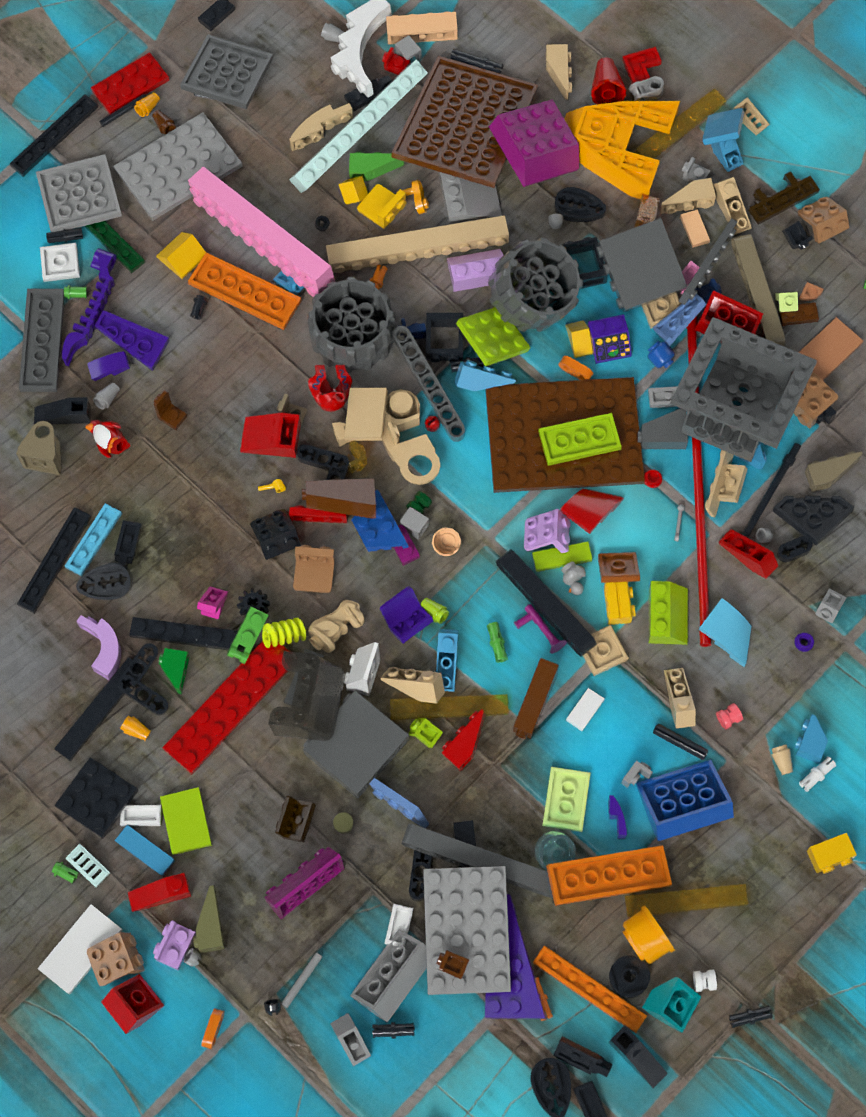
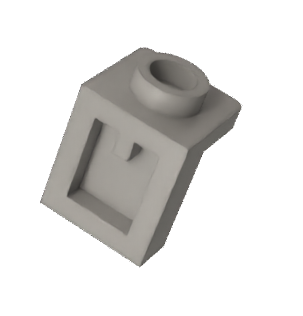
[682,157,710,183]
[815,588,847,623]
[621,760,653,788]

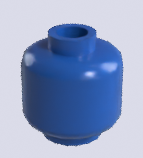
[647,341,675,368]

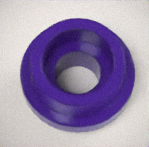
[794,633,814,652]

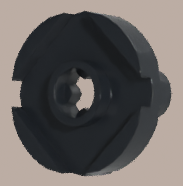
[609,955,650,998]

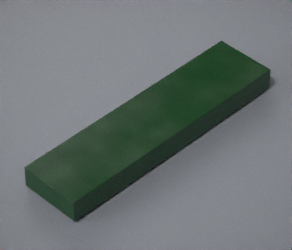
[85,221,145,274]

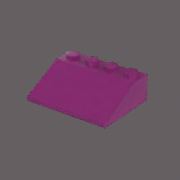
[264,847,344,920]

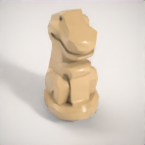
[308,600,365,653]

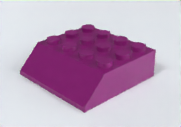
[489,99,579,187]

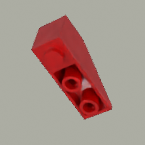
[442,709,485,771]

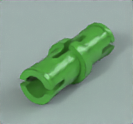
[487,622,508,663]

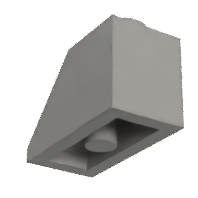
[330,1013,371,1066]

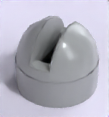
[548,214,563,229]
[756,528,773,543]
[184,948,202,967]

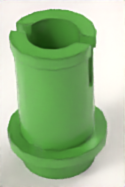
[64,285,87,299]
[52,861,79,884]

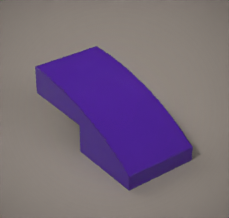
[87,351,130,381]
[608,795,627,839]

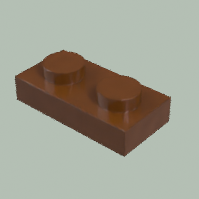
[778,302,819,326]

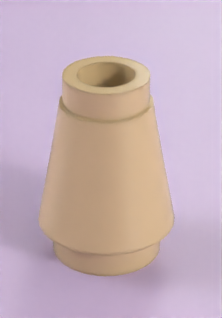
[771,745,793,775]

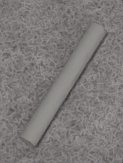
[281,953,322,1008]

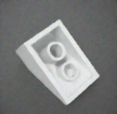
[344,642,380,696]

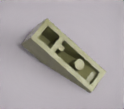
[193,885,225,953]

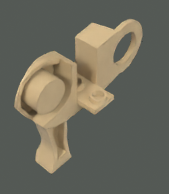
[332,389,441,485]

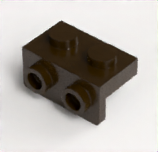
[275,796,316,843]

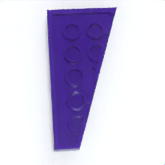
[485,894,547,1019]

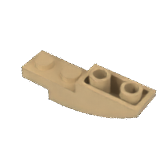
[289,103,353,151]

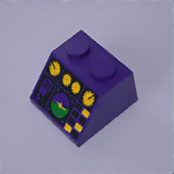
[587,314,632,364]

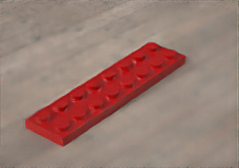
[162,641,298,775]

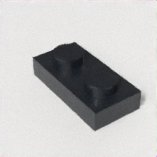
[198,0,235,31]

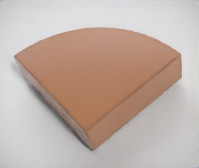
[799,282,824,301]

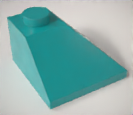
[642,977,701,1033]

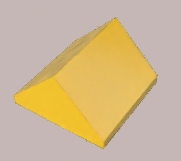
[156,232,206,279]

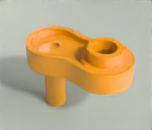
[396,180,429,215]

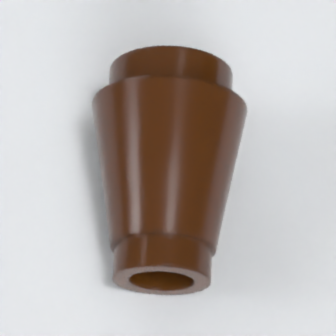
[152,110,176,135]

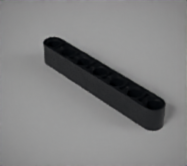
[495,549,597,657]

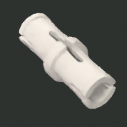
[799,756,836,792]

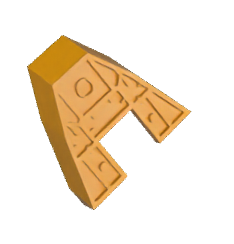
[564,101,680,201]

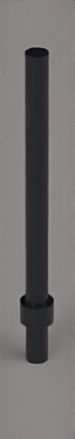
[741,443,801,538]

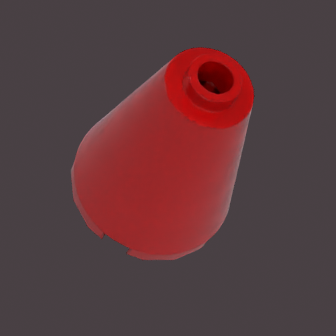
[591,57,626,105]

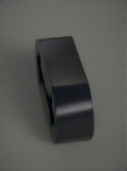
[777,536,813,563]

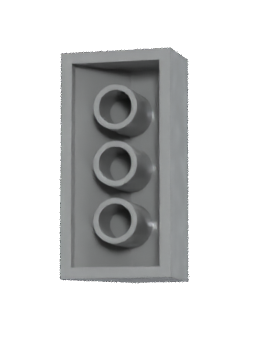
[350,929,427,1022]

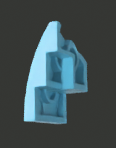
[699,598,752,667]

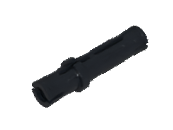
[450,48,503,74]

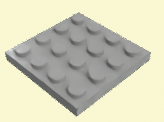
[36,154,122,232]

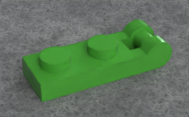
[227,606,269,664]

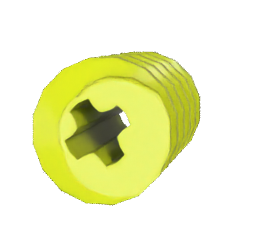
[262,618,306,648]

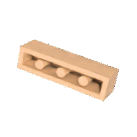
[386,11,458,44]

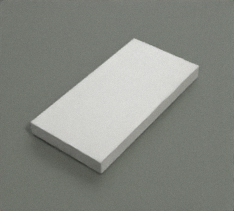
[38,905,122,995]

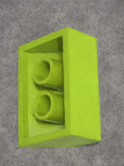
[648,581,688,645]

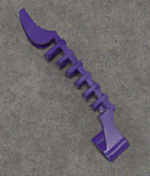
[62,248,117,366]

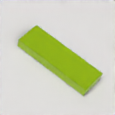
[532,542,592,572]

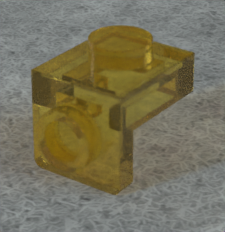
[349,441,367,473]

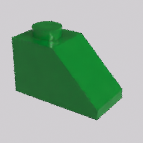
[159,648,190,694]

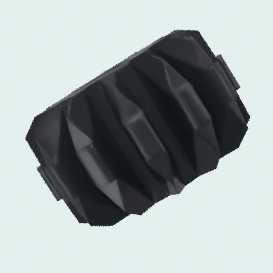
[237,588,270,616]

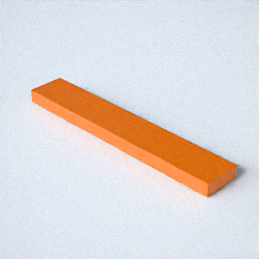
[533,945,647,1034]

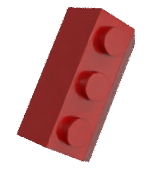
[695,291,764,342]

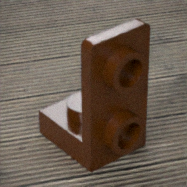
[154,390,187,430]

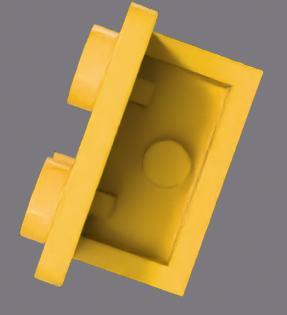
[357,184,407,229]

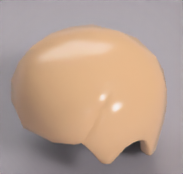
[432,527,461,556]

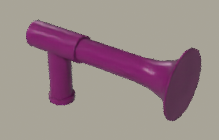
[514,604,567,654]

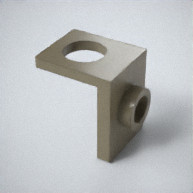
[277,394,307,425]

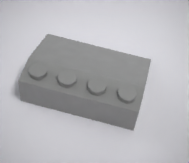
[438,172,502,225]

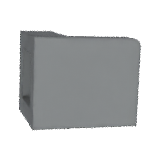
[395,35,422,61]
[400,507,429,540]

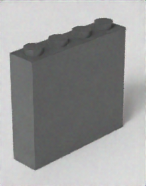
[596,218,687,313]
[303,691,409,799]

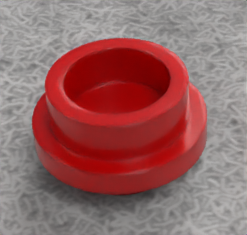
[644,470,662,488]

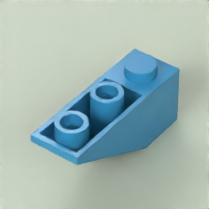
[454,360,516,391]
[436,629,459,692]

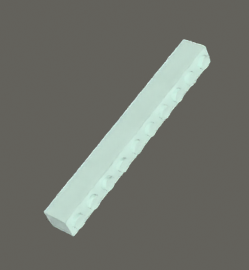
[289,60,428,193]

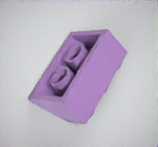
[447,249,504,292]

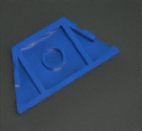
[351,489,409,552]

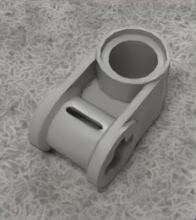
[628,76,664,101]

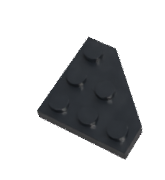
[773,496,854,546]

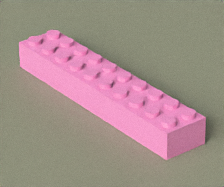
[188,167,335,297]

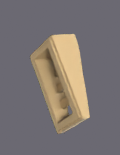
[733,97,770,135]

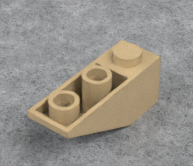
[546,44,572,100]
[713,177,752,235]
[660,178,716,214]
[381,667,445,703]
[664,668,696,729]

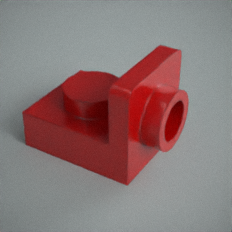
[382,47,411,75]

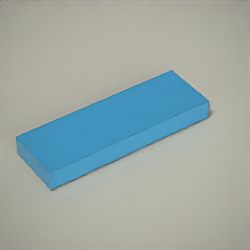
[115,825,175,877]

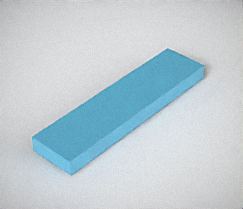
[65,503,122,576]

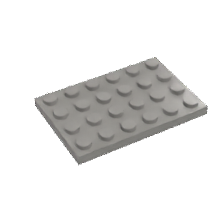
[113,112,242,221]
[423,866,511,995]

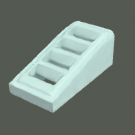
[66,844,110,887]

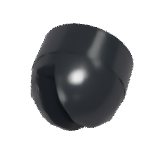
[315,215,330,232]
[264,999,281,1016]

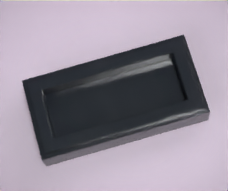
[573,1081,607,1117]

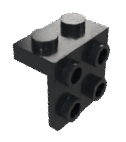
[250,509,301,560]

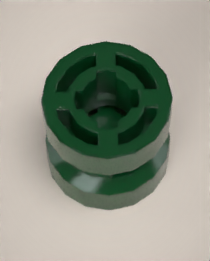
[406,491,432,514]

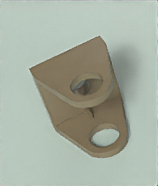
[16,421,62,475]

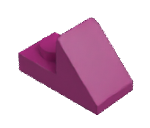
[197,587,228,619]

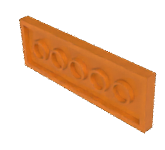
[188,252,302,330]
[546,845,672,906]

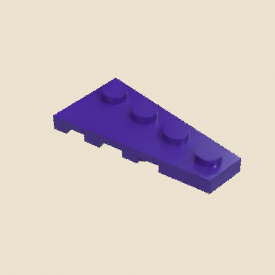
[95,310,169,371]

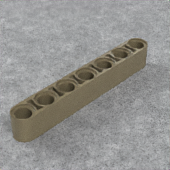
[731,234,786,346]

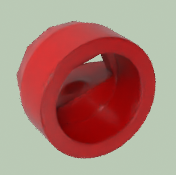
[425,415,440,432]

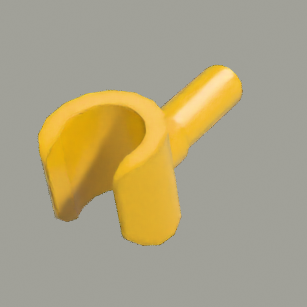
[258,479,286,493]

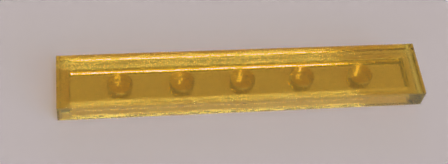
[635,89,726,159]
[390,694,509,720]
[624,884,748,918]

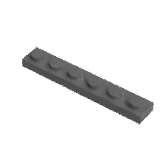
[679,218,737,305]

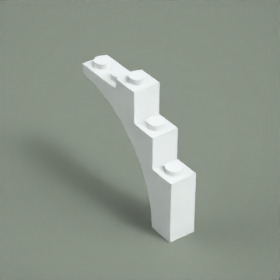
[330,0,392,97]

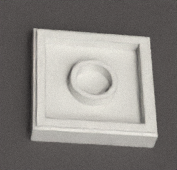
[40,243,80,282]

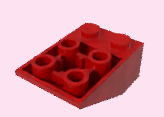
[240,413,301,458]

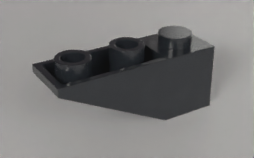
[34,397,91,425]
[609,1025,668,1088]

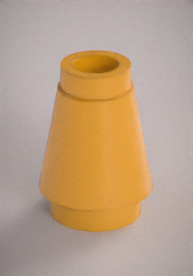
[134,92,160,117]
[120,715,151,741]

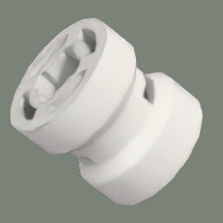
[693,969,717,992]

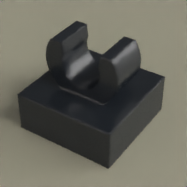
[816,406,837,424]

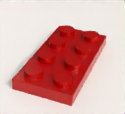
[91,52,170,115]

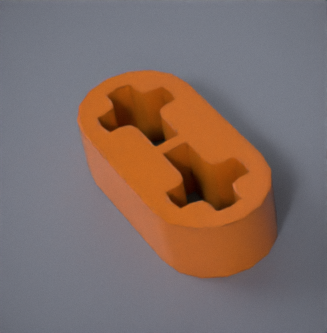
[558,356,593,380]
[202,1008,225,1049]

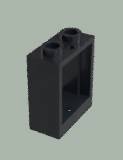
[561,237,608,289]
[426,313,463,363]

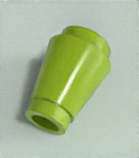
[421,598,449,624]

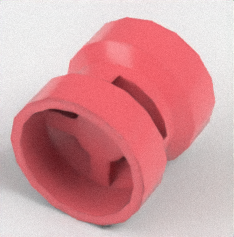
[716,703,743,730]

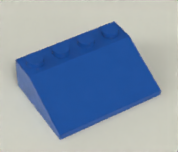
[636,760,734,841]

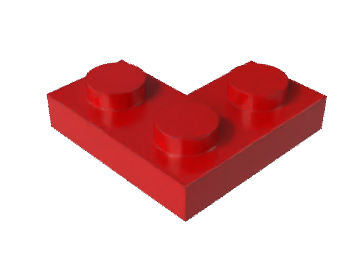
[622,47,662,84]

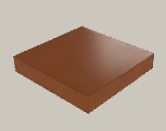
[598,552,640,583]

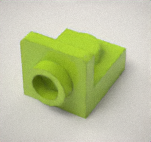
[408,718,443,748]

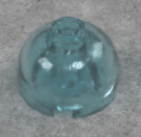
[534,831,576,870]

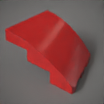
[560,488,624,534]

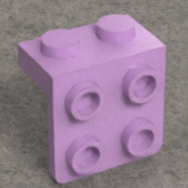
[524,509,571,553]

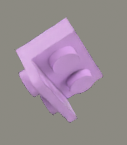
[153,920,196,970]

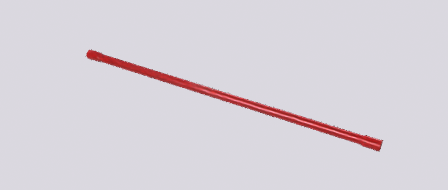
[686,316,712,647]

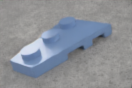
[653,294,706,346]
[370,778,429,829]

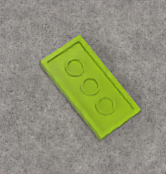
[538,413,621,466]

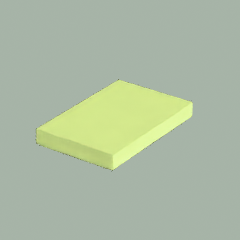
[542,767,590,832]

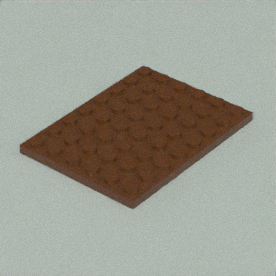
[391,56,538,188]
[485,377,645,493]

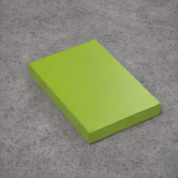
[160,787,212,855]

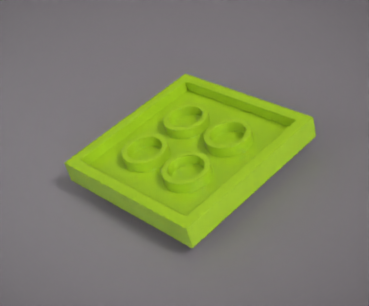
[456,307,531,366]

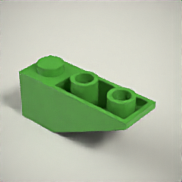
[349,152,404,181]

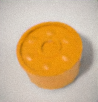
[622,905,675,964]

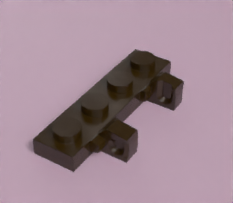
[748,171,820,225]

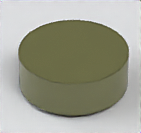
[333,813,353,834]

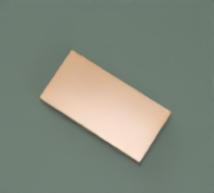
[680,209,710,248]

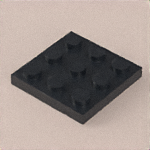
[54,757,139,839]

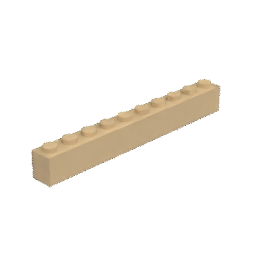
[326,215,509,273]

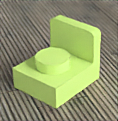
[775,292,798,312]

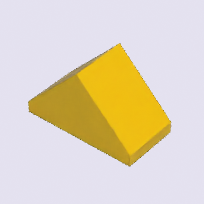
[565,320,593,358]

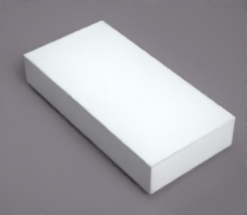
[566,688,604,731]
[120,805,162,826]
[385,904,414,947]

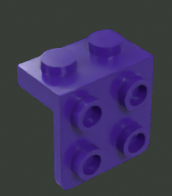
[380,586,433,644]

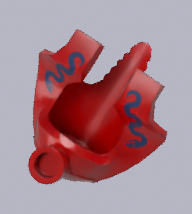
[308,365,352,412]

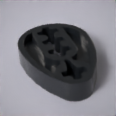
[554,187,606,222]
[76,562,133,600]
[530,1058,571,1117]

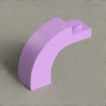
[77,615,121,680]

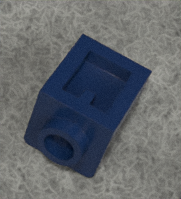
[398,318,426,340]

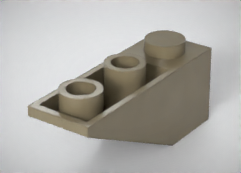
[805,451,862,492]

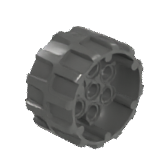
[488,237,583,332]
[308,277,395,373]

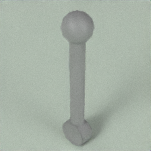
[674,504,685,542]

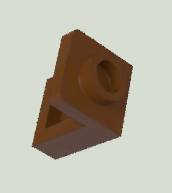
[436,950,469,979]

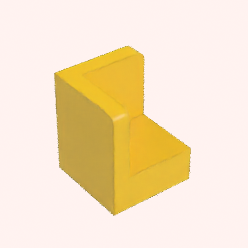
[339,176,368,204]

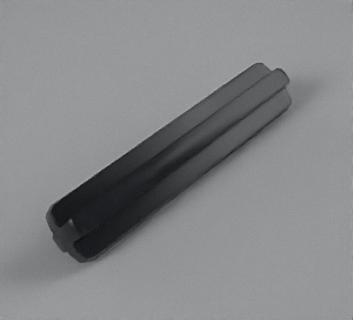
[653,724,708,760]

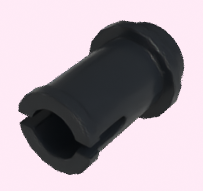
[190,295,208,320]

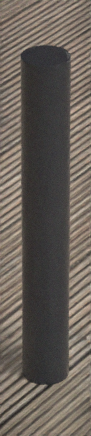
[99,94,146,127]

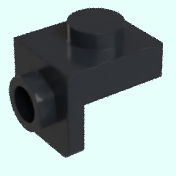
[782,221,814,250]

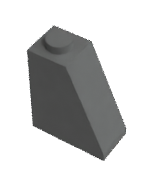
[637,408,688,449]

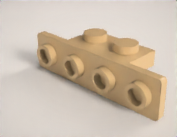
[705,450,747,517]

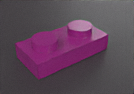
[393,524,420,566]

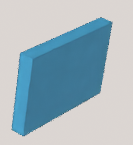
[702,108,744,145]

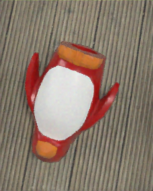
[85,419,130,458]

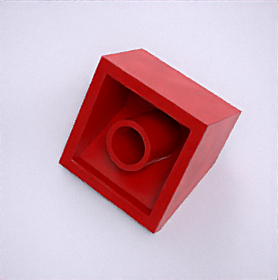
[101,974,164,1034]

